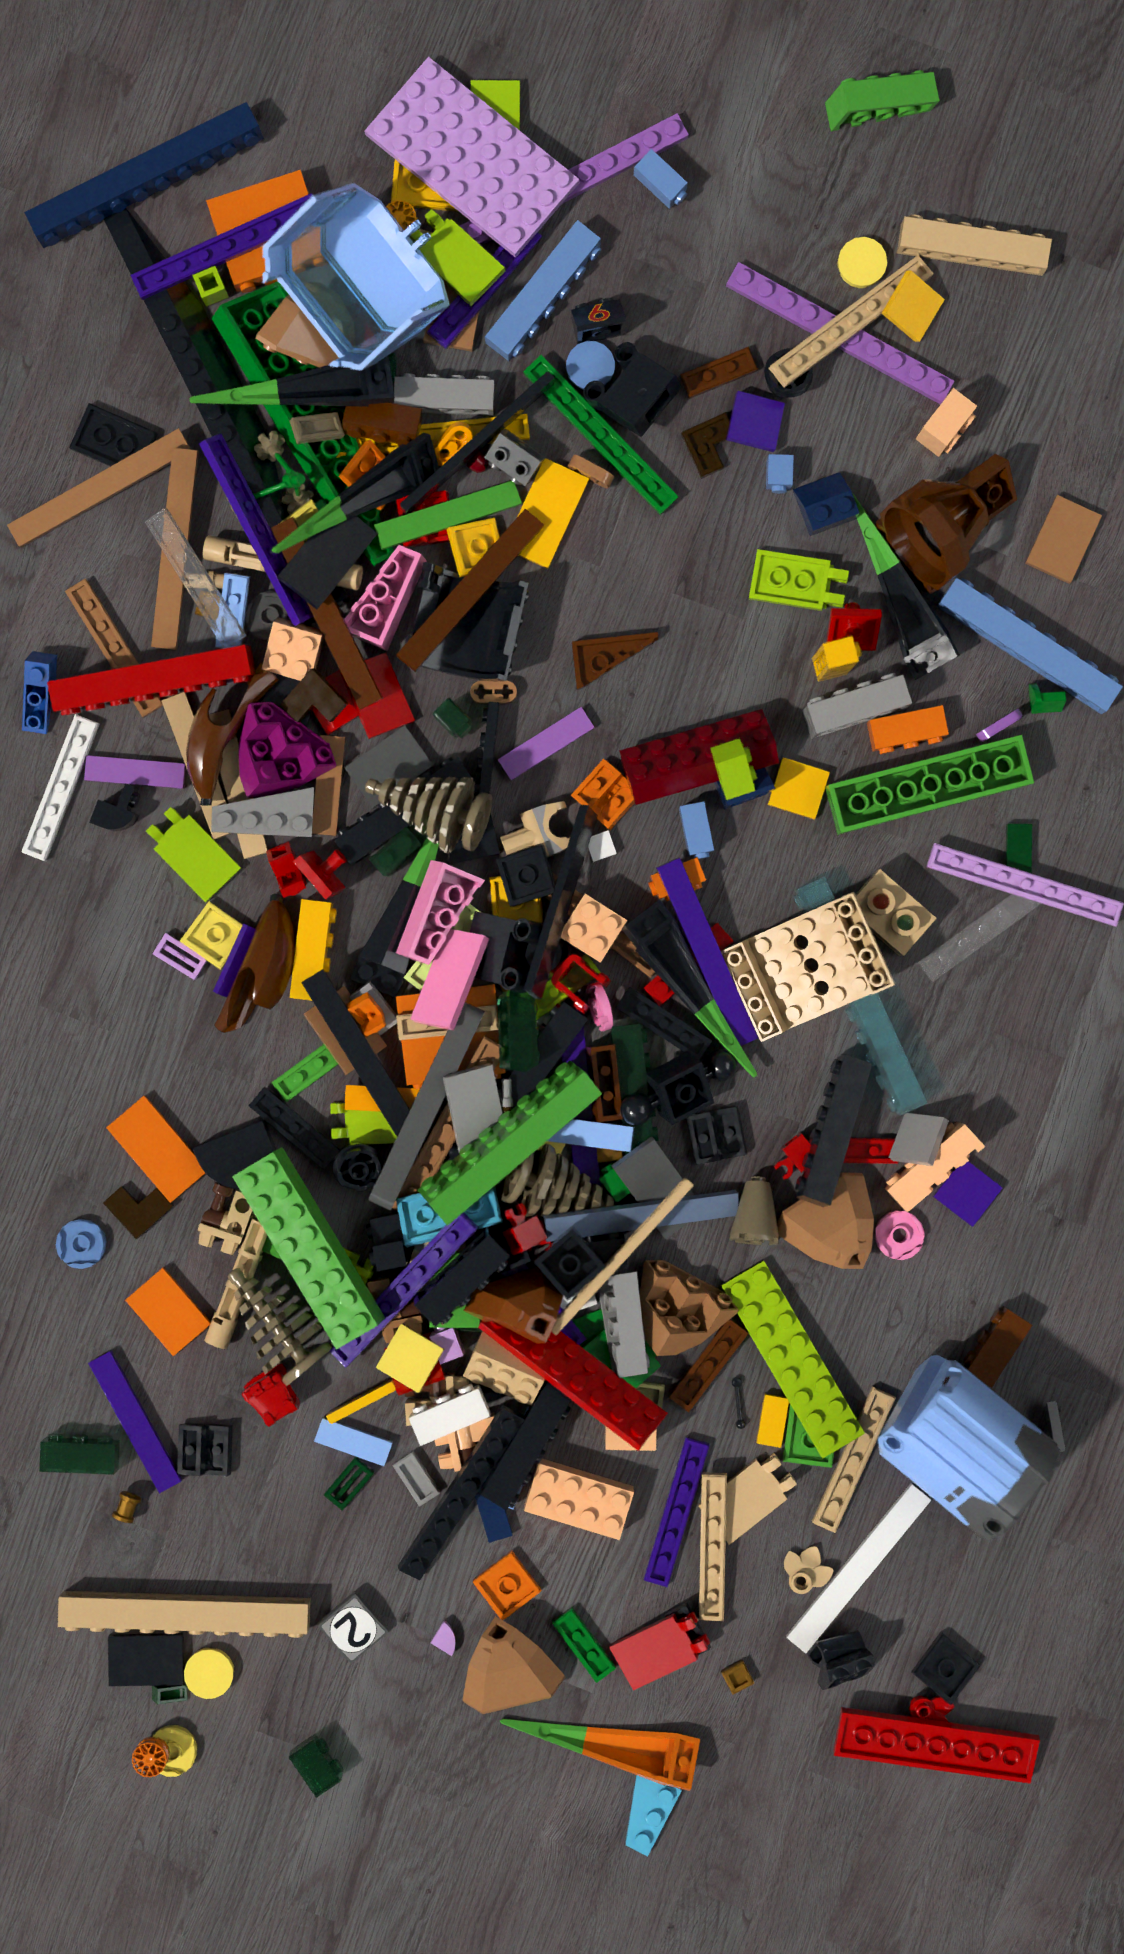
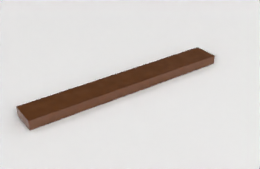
[396,509,544,672]
[271,517,383,710]

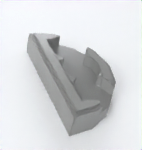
[1045,1401,1065,1452]

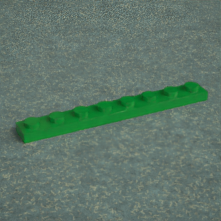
[523,355,678,516]

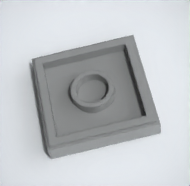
[889,1113,949,1166]

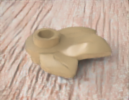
[784,1546,833,1594]

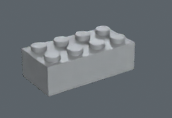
[802,673,912,739]

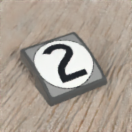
[317,1591,389,1664]

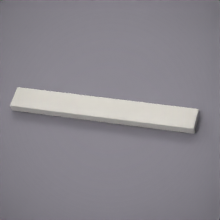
[786,1483,931,1653]

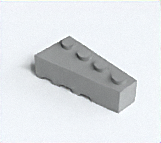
[211,787,314,837]
[598,1272,650,1378]

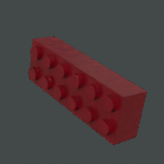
[619,709,779,805]

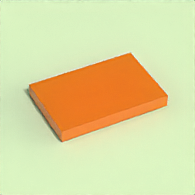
[125,1267,211,1356]

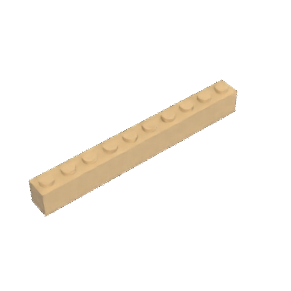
[58,1591,311,1638]

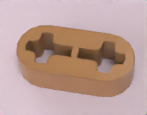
[568,455,615,489]
[470,681,517,704]

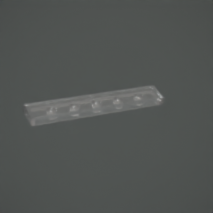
[145,508,246,648]
[917,875,1041,982]

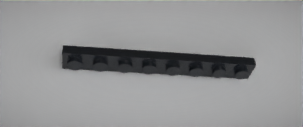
[398,1405,525,1580]

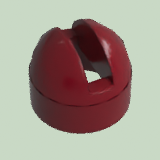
[467,451,489,473]

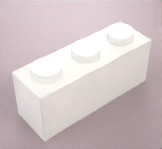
[409,1384,491,1446]

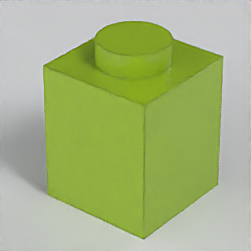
[192,266,229,307]

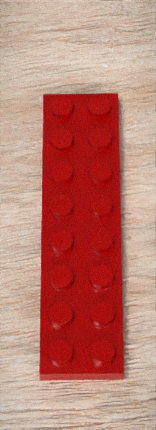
[478,1321,668,1451]
[833,1707,1040,1784]

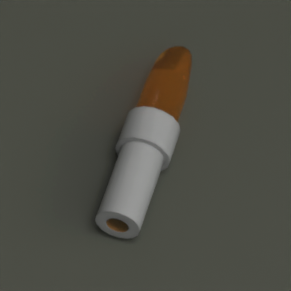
[501,1079,513,1114]

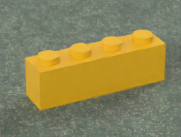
[812,636,861,682]
[289,899,337,1001]

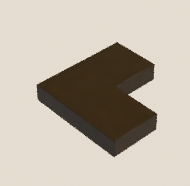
[681,412,730,479]
[280,668,349,722]
[103,1186,174,1239]

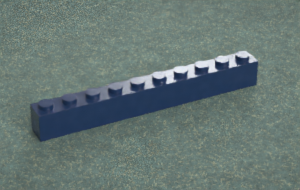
[24,102,264,248]

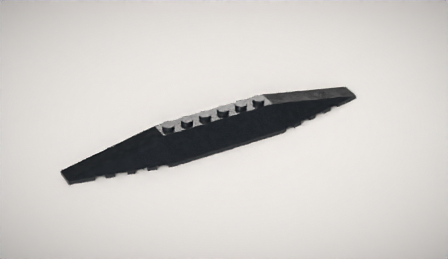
[104,208,289,528]

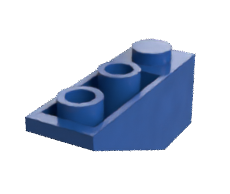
[22,651,57,734]

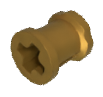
[112,1491,142,1523]

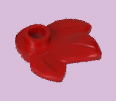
[909,1696,955,1722]

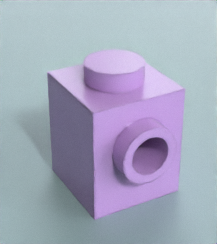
[430,1328,465,1364]

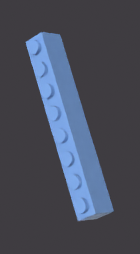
[936,578,1123,714]

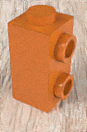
[648,857,706,902]

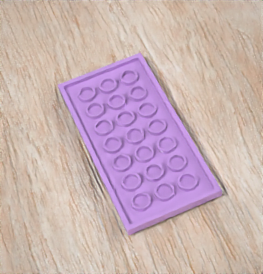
[365,57,580,258]

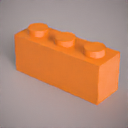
[867,705,949,755]

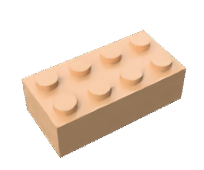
[524,1459,634,1540]

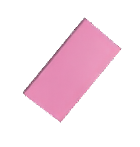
[410,929,489,1031]

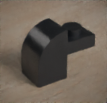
[89,783,140,831]

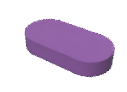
[976,708,1023,742]

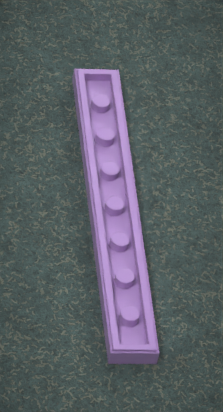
[926,843,1124,927]

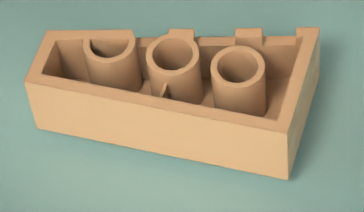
[884,1122,985,1212]

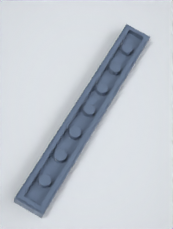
[544,1190,738,1242]

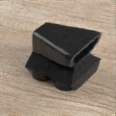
[807,1630,875,1690]

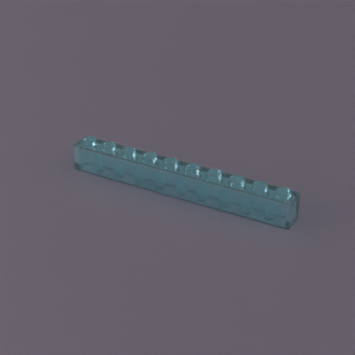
[794,877,927,1116]

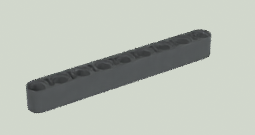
[368,1002,485,1210]

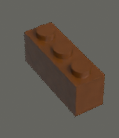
[342,403,422,446]
[585,1044,623,1122]
[963,1306,1033,1388]

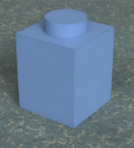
[766,454,794,494]

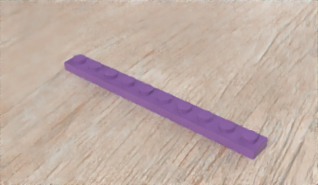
[460,113,689,246]
[726,262,954,405]

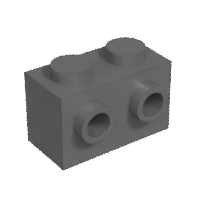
[484,429,546,486]

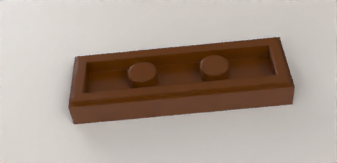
[680,346,758,399]

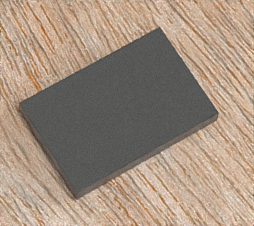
[344,725,433,809]

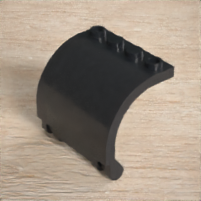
[405,562,529,682]

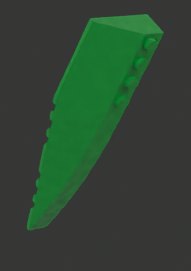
[211,281,394,566]

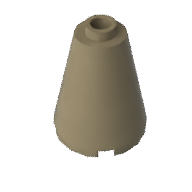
[729,1176,779,1245]

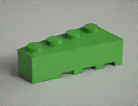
[825,70,940,131]

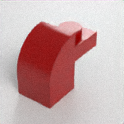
[266,841,307,898]

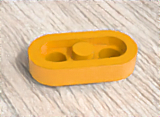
[433,421,472,466]

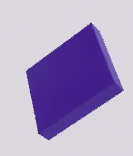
[726,391,785,452]
[933,1161,1002,1227]

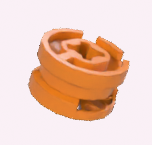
[132,1736,170,1777]

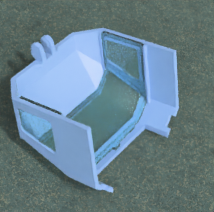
[263,183,450,370]

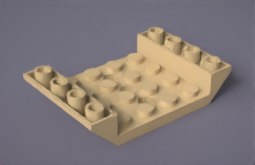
[721,892,896,1042]

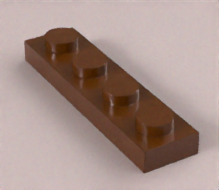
[669,1319,749,1412]

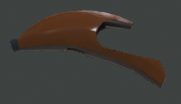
[186,671,279,806]
[214,894,295,1033]

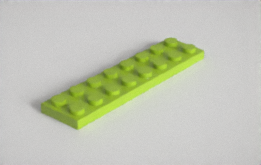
[721,1260,865,1459]

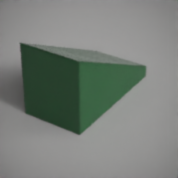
[152,1684,187,1705]

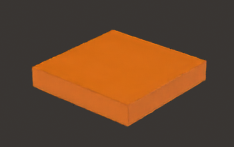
[472,1550,542,1620]

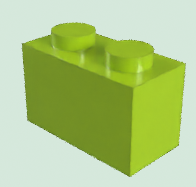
[711,739,757,800]

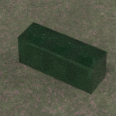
[497,990,540,1072]
[39,1434,120,1475]

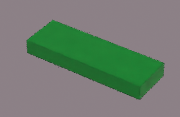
[552,1607,616,1683]

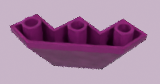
[238,702,337,798]

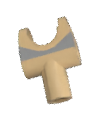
[500,801,570,857]

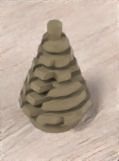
[365,777,492,854]
[501,1143,618,1219]
[228,1268,333,1386]

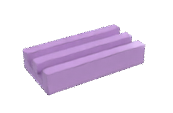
[153,933,207,980]

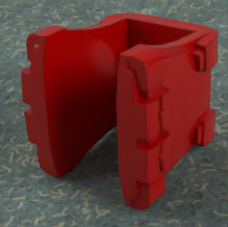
[551,954,611,1014]
[241,1363,300,1427]

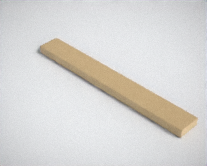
[769,255,933,388]
[552,1178,694,1335]

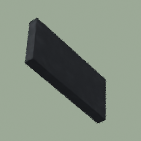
[277,516,378,610]

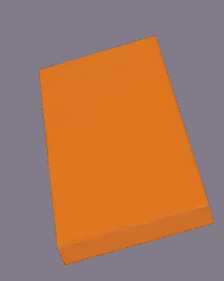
[106,1095,205,1203]

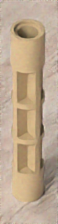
[203,535,363,590]
[204,1212,267,1349]

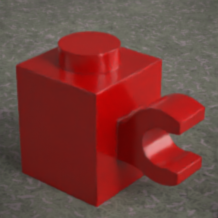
[774,1132,811,1180]
[502,1203,548,1255]

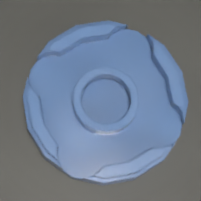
[566,341,615,391]
[56,1219,107,1269]

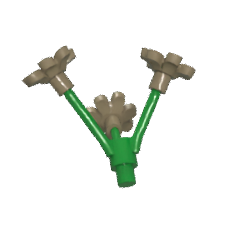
[227,431,314,519]

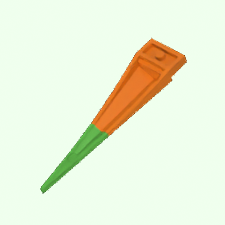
[500,1719,700,1791]

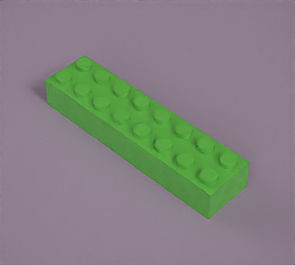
[825,735,1034,835]
[418,1061,602,1226]
[233,1147,385,1350]

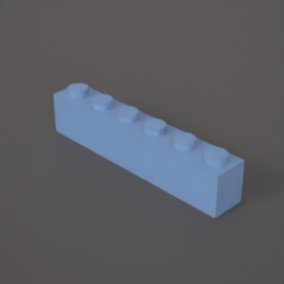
[485,220,601,361]

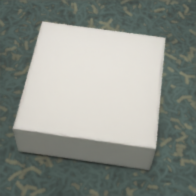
[588,830,617,862]

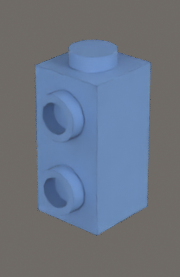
[634,149,688,209]
[679,802,714,859]

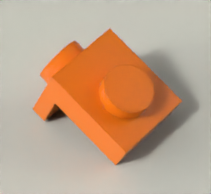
[346,992,386,1037]

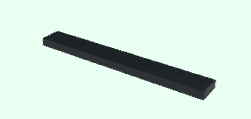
[400,371,554,515]
[524,805,598,999]
[301,969,427,1140]

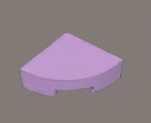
[431,1620,456,1656]

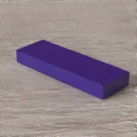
[213,924,256,997]

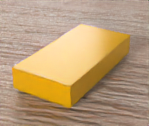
[756,1393,789,1448]

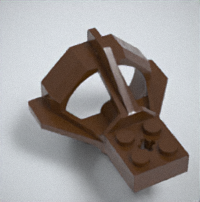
[876,454,1017,594]

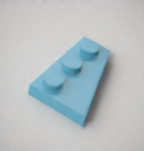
[625,1775,682,1857]

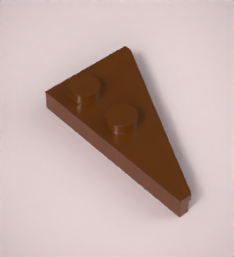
[572,632,658,690]

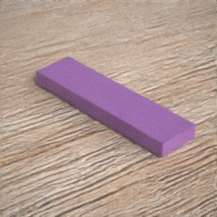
[498,707,594,781]
[84,755,186,789]

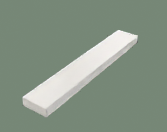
[22,714,100,861]

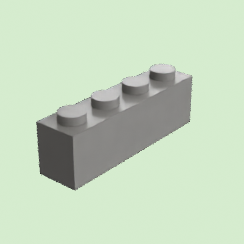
[394,373,495,416]

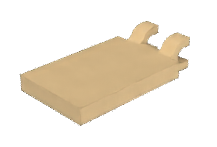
[698,1453,797,1545]

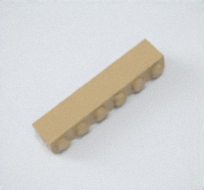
[897,215,1052,276]

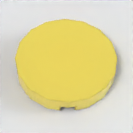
[837,237,887,288]
[184,1648,234,1699]
[151,1725,197,1777]

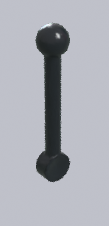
[731,1377,746,1429]

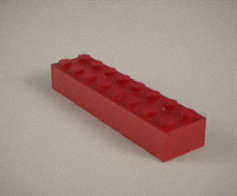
[47,645,256,716]

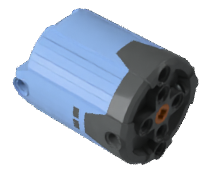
[878,1355,1061,1540]

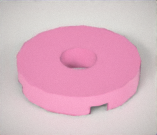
[586,982,613,1032]
[874,1210,925,1260]

